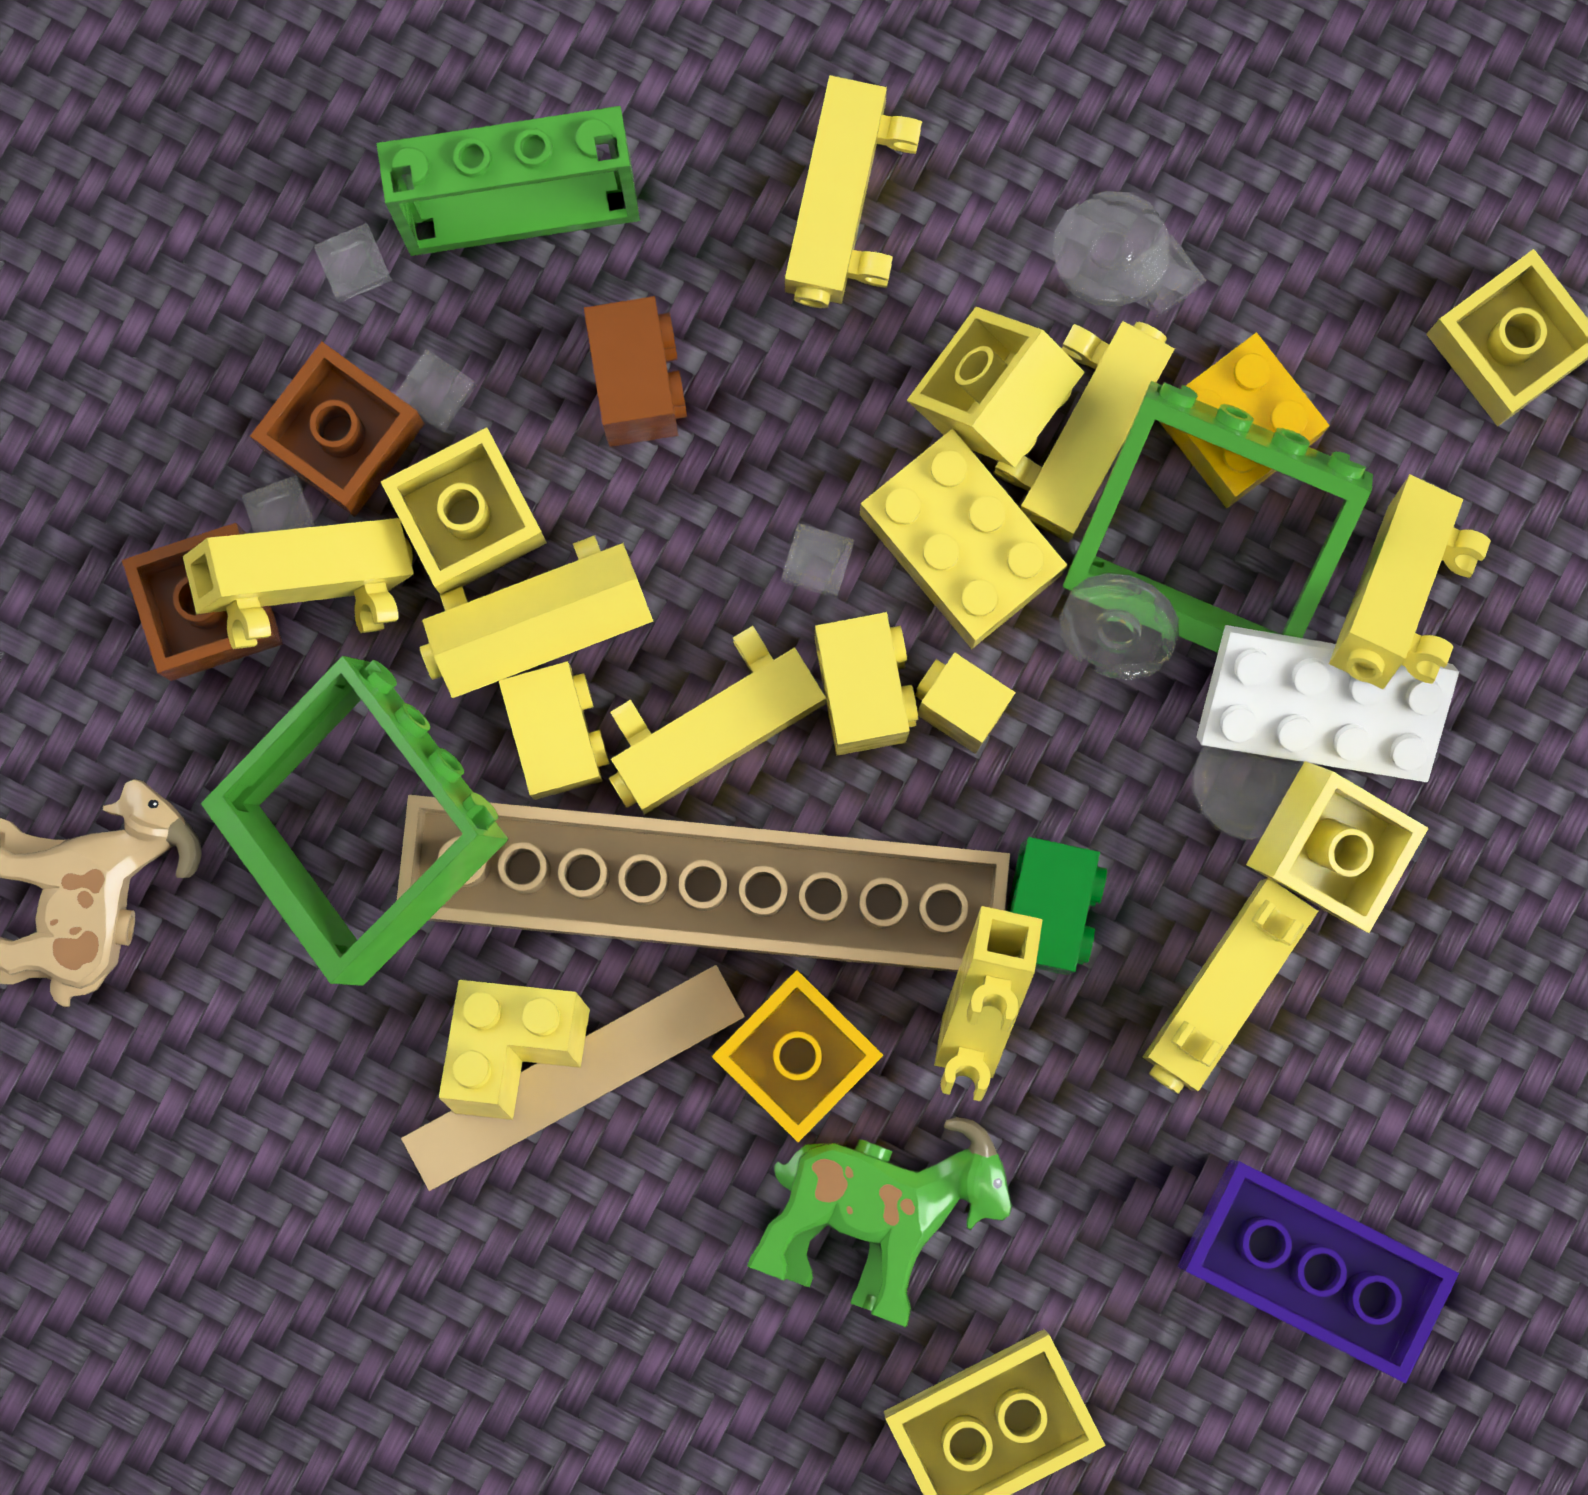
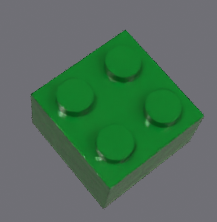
[1007,837,1107,975]

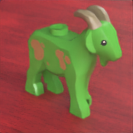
[747,1117,1012,1327]

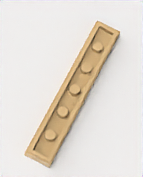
[401,965,745,1191]

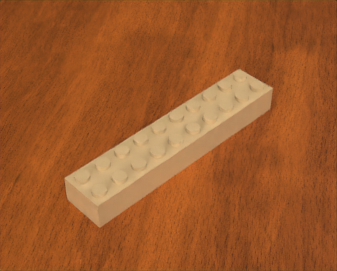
[397,795,1010,972]

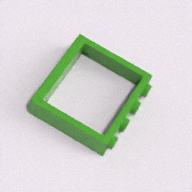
[376,106,640,256]
[1062,381,1373,653]
[201,656,509,986]

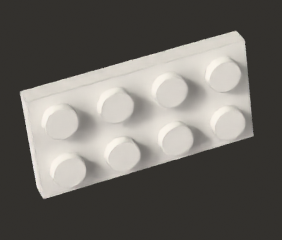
[1196,625,1459,782]

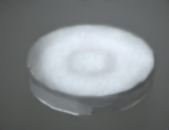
[1053,191,1171,307]
[1059,573,1179,680]
[1192,746,1304,840]

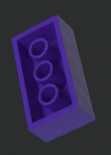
[1177,1159,1459,1384]

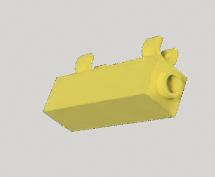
[785,75,922,308]
[993,321,1175,543]
[1329,474,1491,689]
[183,518,414,649]
[419,535,653,698]
[609,626,826,814]
[1143,877,1319,1094]
[934,906,1043,1101]

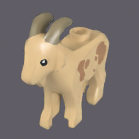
[0,779,202,1007]

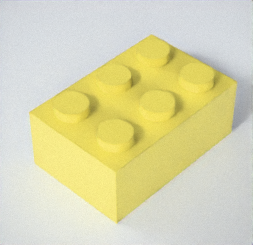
[860,428,1067,649]
[884,1329,1106,1495]

